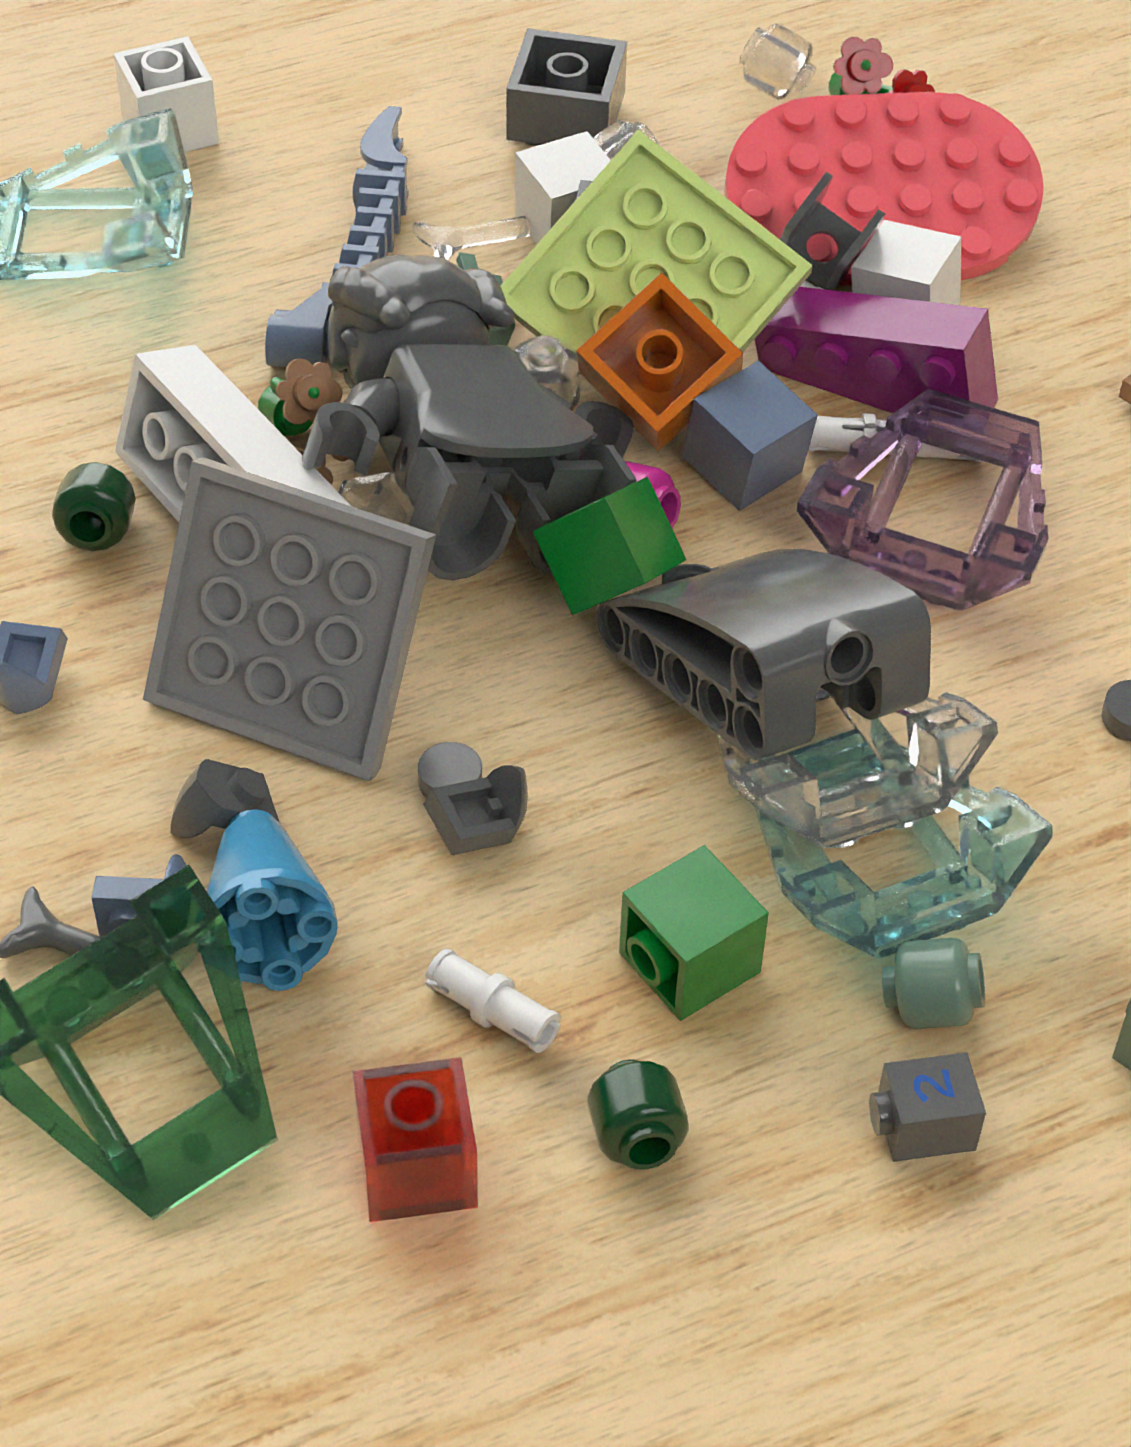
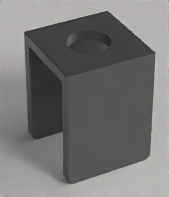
[780,171,885,291]

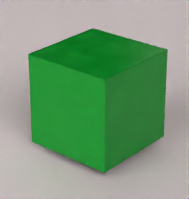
[533,476,687,616]
[619,845,769,1021]

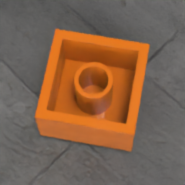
[576,273,743,452]

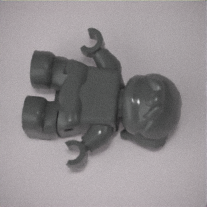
[302,255,637,581]

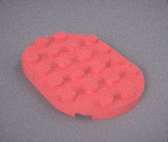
[724,92,1044,286]

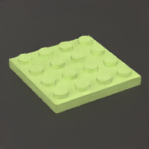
[500,129,813,370]

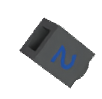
[869,1052,986,1162]

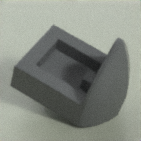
[170,759,279,838]
[423,765,528,855]

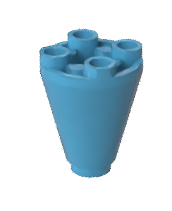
[198,809,338,991]

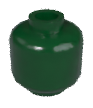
[52,462,136,551]
[587,1059,689,1169]

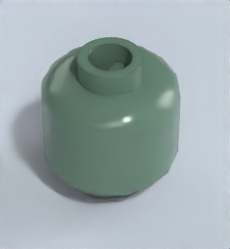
[882,938,985,1029]

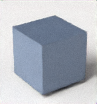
[682,361,818,511]

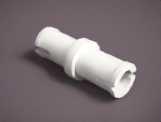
[425,949,561,1053]

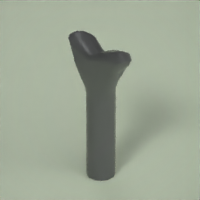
[0,886,141,977]

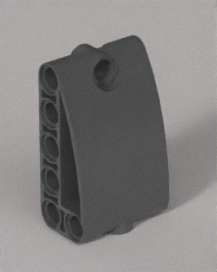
[597,549,931,761]

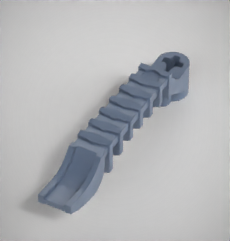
[265,106,409,367]

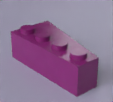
[755,287,998,425]

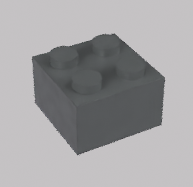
[506,28,627,153]

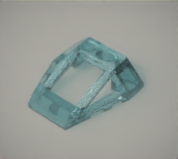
[0,108,193,280]
[747,727,1053,958]

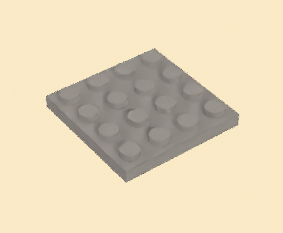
[143,457,436,781]

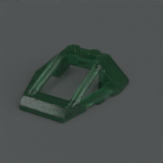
[0,865,278,1220]

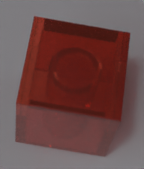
[352,1057,478,1223]

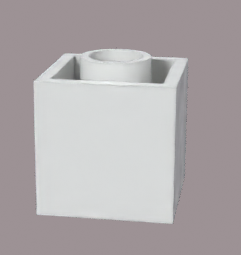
[114,37,219,162]
[515,131,611,245]
[851,220,962,305]

